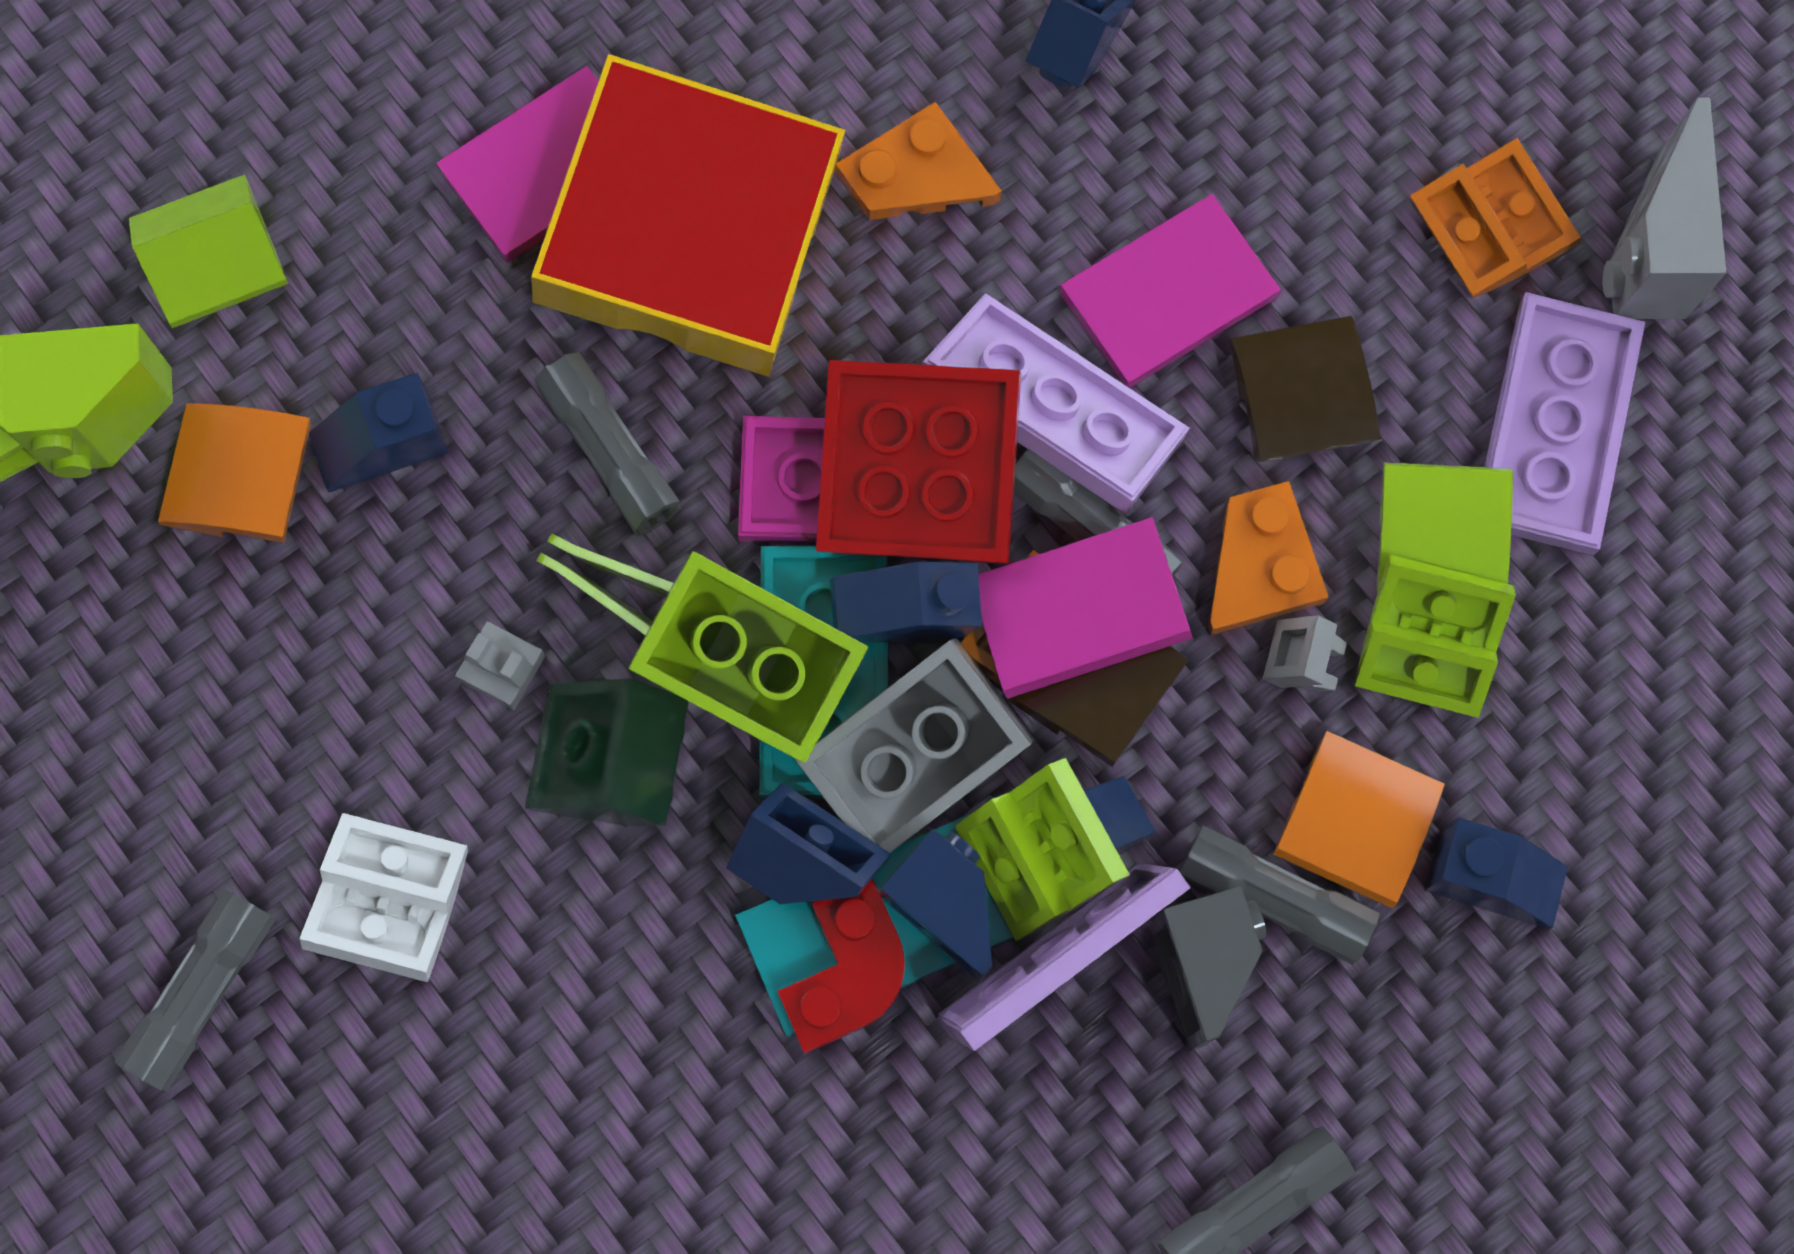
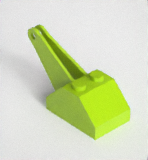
[0,323,173,482]
[536,533,868,764]

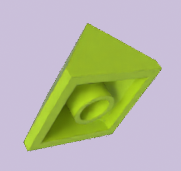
[129,174,289,329]

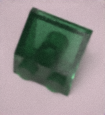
[525,678,689,826]

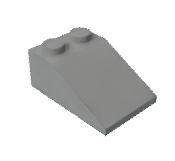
[1602,98,1726,319]
[795,638,1035,853]

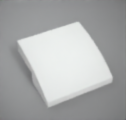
[299,813,468,982]

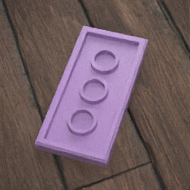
[1485,292,1645,556]
[922,293,1190,514]
[937,863,1190,1051]

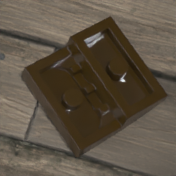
[1230,316,1381,462]
[1005,646,1189,768]

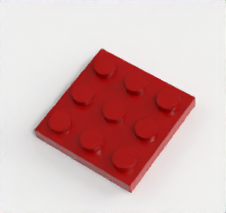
[816,360,1022,564]

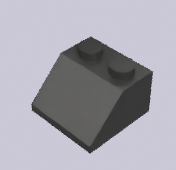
[1148,886,1267,1052]

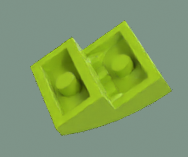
[1376,462,1513,593]
[1354,554,1516,718]
[955,758,1130,941]

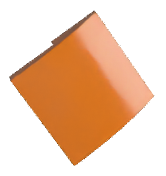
[1410,138,1581,299]
[158,403,311,543]
[1273,731,1445,909]

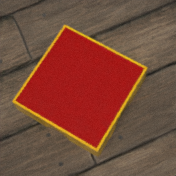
[531,54,845,377]

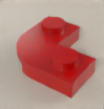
[777,879,905,1055]

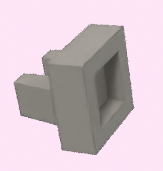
[1263,615,1347,692]
[455,621,545,710]

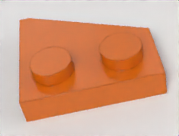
[835,102,1002,220]
[1207,481,1329,635]

